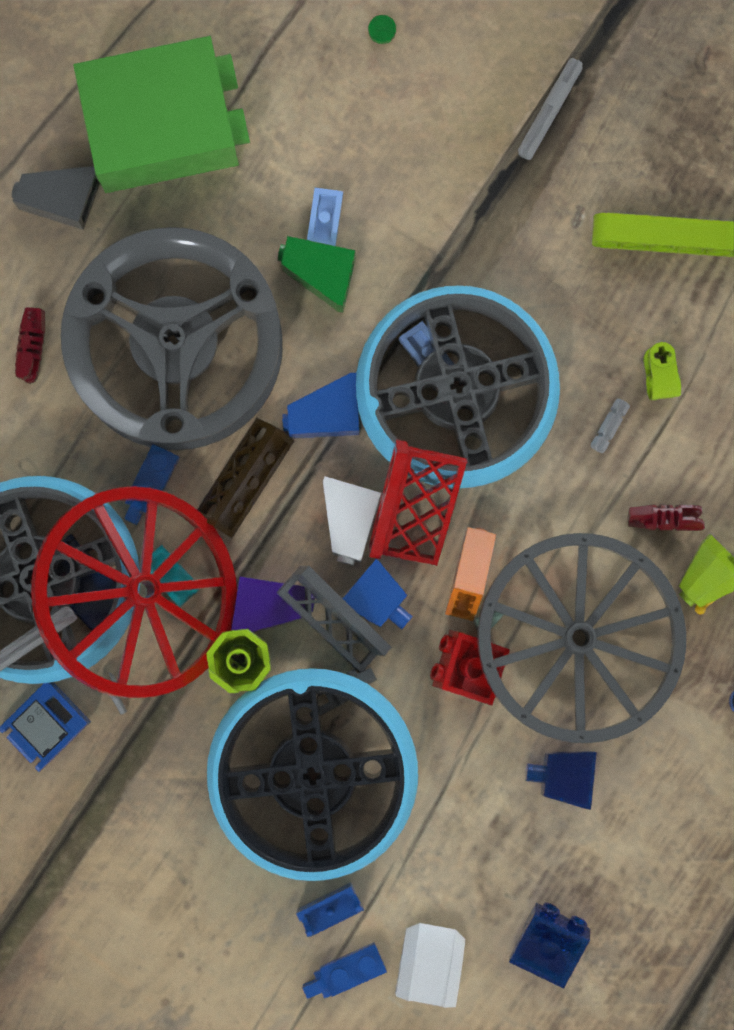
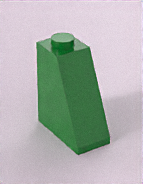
[277,236,356,313]

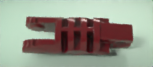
[14,307,46,384]
[627,504,705,531]

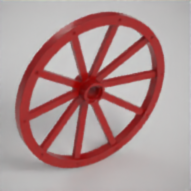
[31,486,237,698]

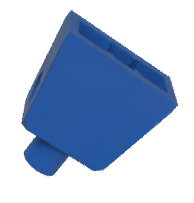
[342,559,413,630]

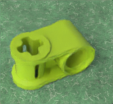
[643,342,681,400]

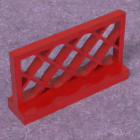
[369,440,467,566]

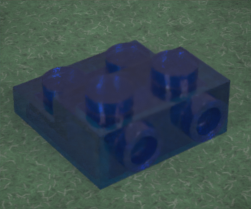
[509,902,591,989]

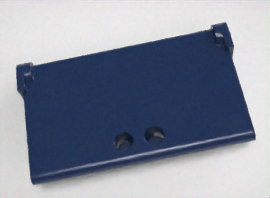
[58,534,116,631]

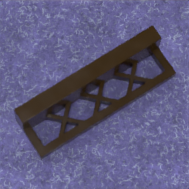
[197,418,295,539]

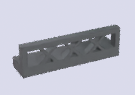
[276,566,392,673]

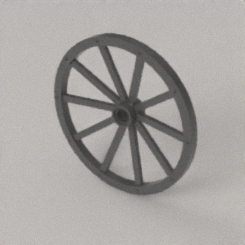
[477,533,686,743]

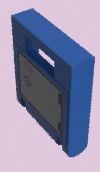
[0,682,91,772]

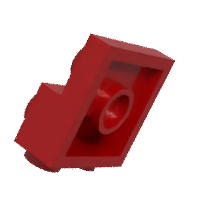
[430,630,510,706]

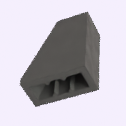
[12,166,100,230]

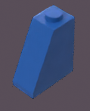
[282,373,359,439]

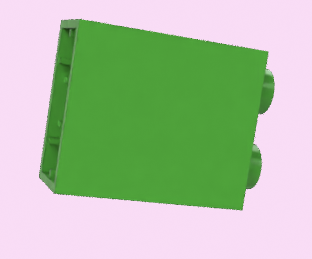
[73,36,250,193]

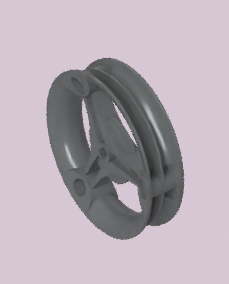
[61,227,283,451]

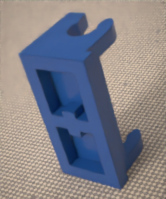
[296,882,364,937]

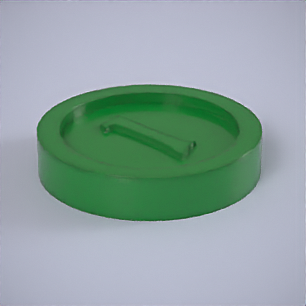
[368,15,396,44]

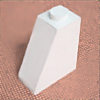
[323,476,381,566]

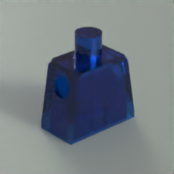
[525,750,597,810]

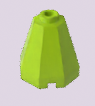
[678,534,734,607]
[206,628,271,693]

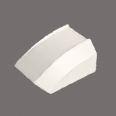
[395,923,465,1008]

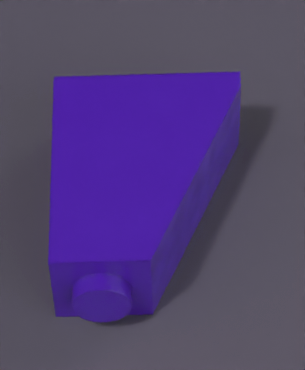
[231,577,315,633]

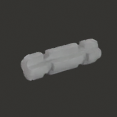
[591,399,630,453]

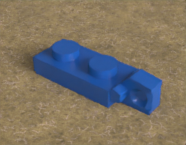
[124,444,180,525]
[302,942,387,999]

